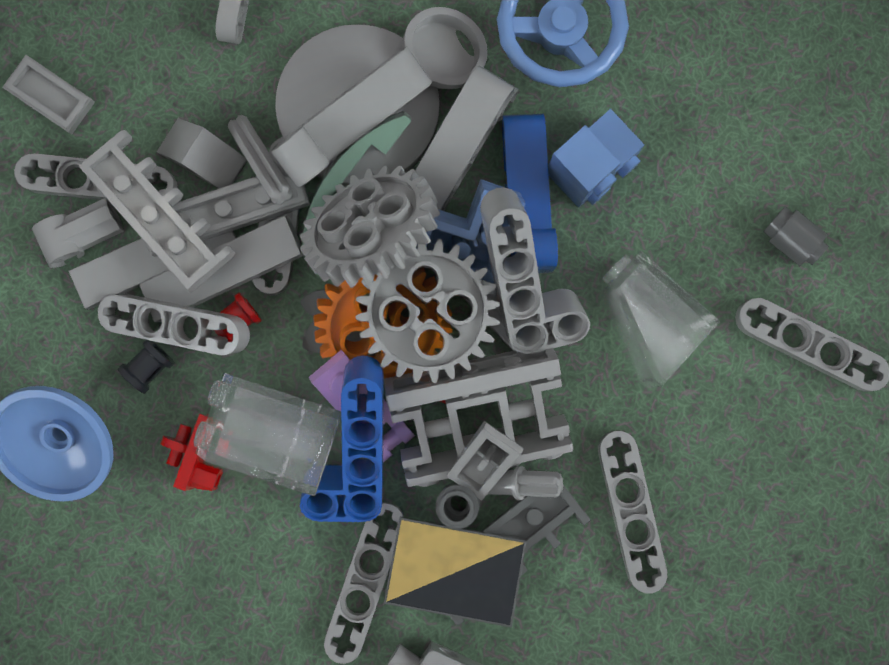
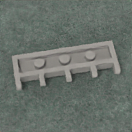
[79,130,235,293]

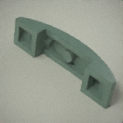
[302,111,412,245]

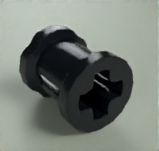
[118,340,175,394]

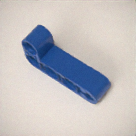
[502,114,558,273]
[300,355,384,522]

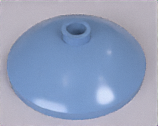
[0,386,114,501]

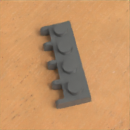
[450,485,591,626]

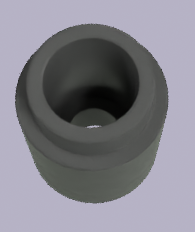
[763,206,829,266]
[436,482,480,529]

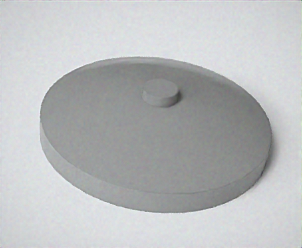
[276,25,439,186]

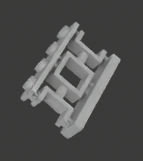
[384,348,573,487]

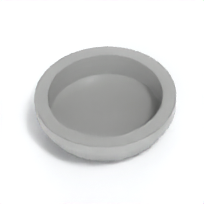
[403,7,488,89]

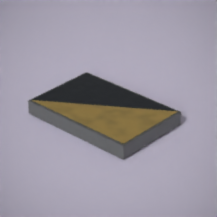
[384,516,527,628]

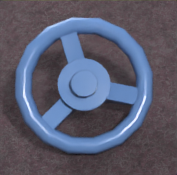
[497,0,629,88]

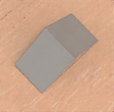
[157,118,247,189]
[446,421,524,501]

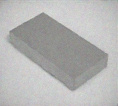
[2,55,95,135]

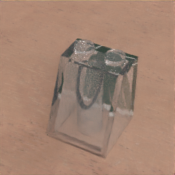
[600,251,720,389]
[194,372,341,496]

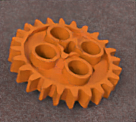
[313,268,452,379]

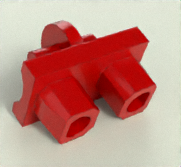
[160,414,233,491]

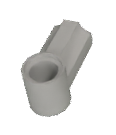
[32,198,124,268]

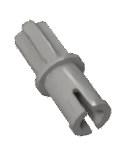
[487,466,563,500]

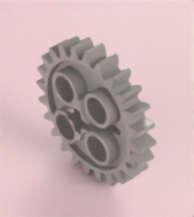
[300,165,440,288]
[355,239,500,383]

